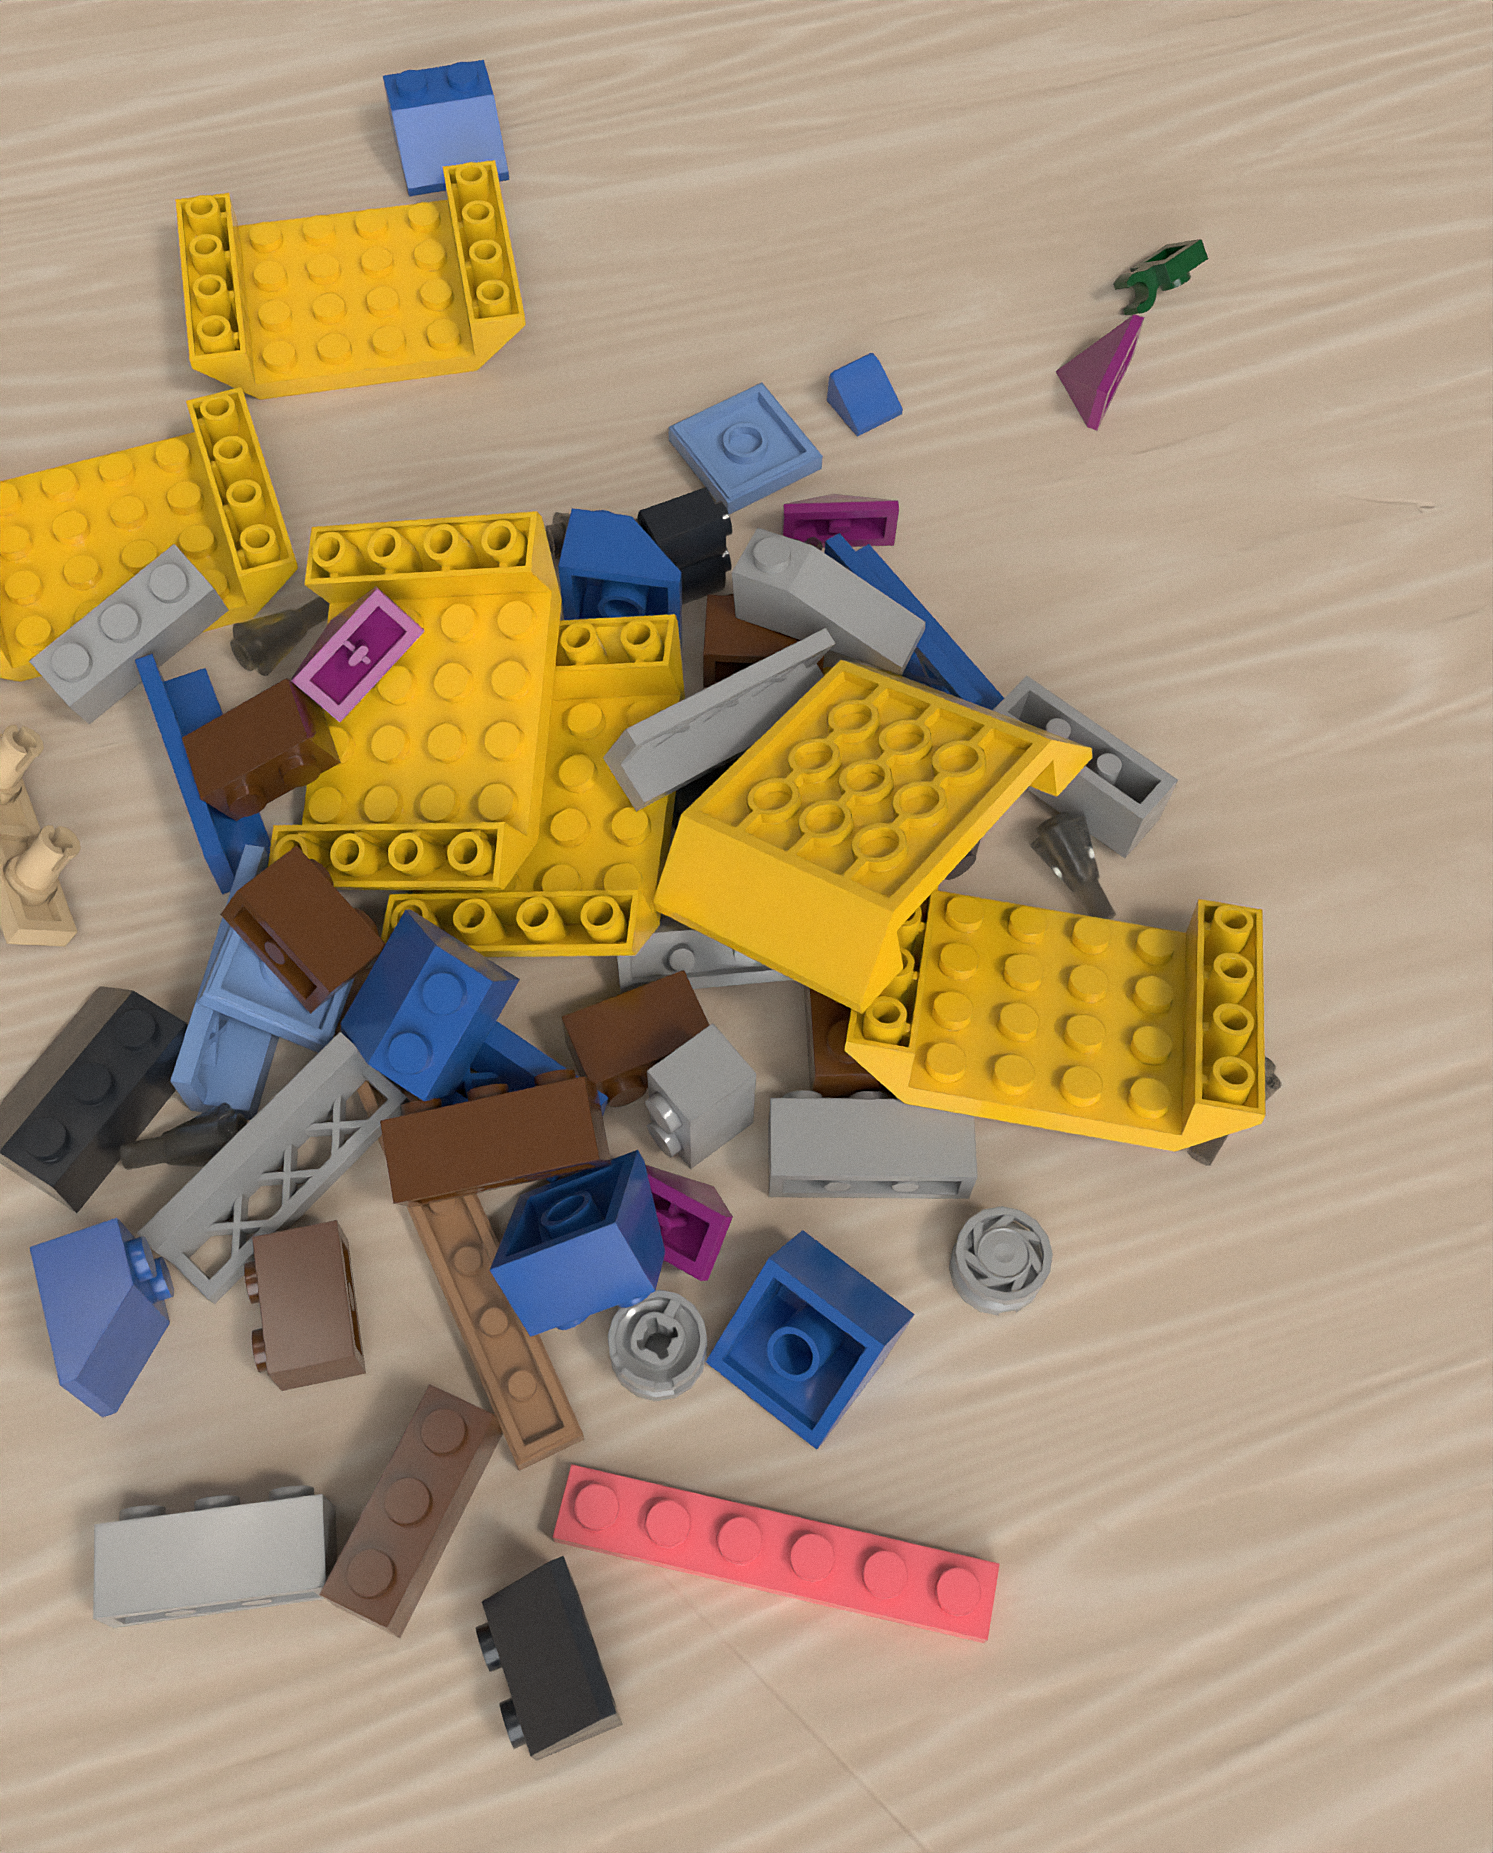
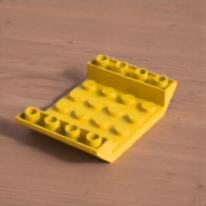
[175,160,526,400]
[0,387,298,682]
[268,511,562,890]
[381,614,685,957]
[653,660,1092,1014]
[844,885,1266,1152]

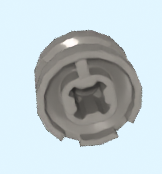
[949,1206,1053,1316]
[608,1290,707,1401]

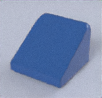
[827,353,903,437]

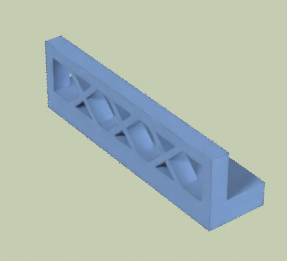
[170,844,279,1120]

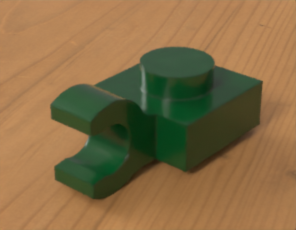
[1113,239,1209,315]

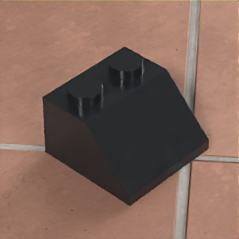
[475,1556,623,1761]

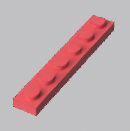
[552,1464,1000,1643]

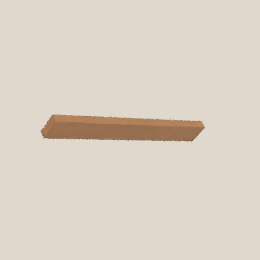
[334,966,584,1471]

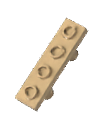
[0,725,81,947]

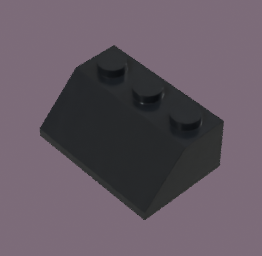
[0,986,188,1213]

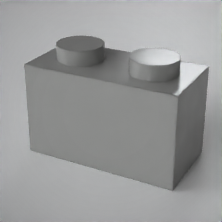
[645,1024,756,1169]

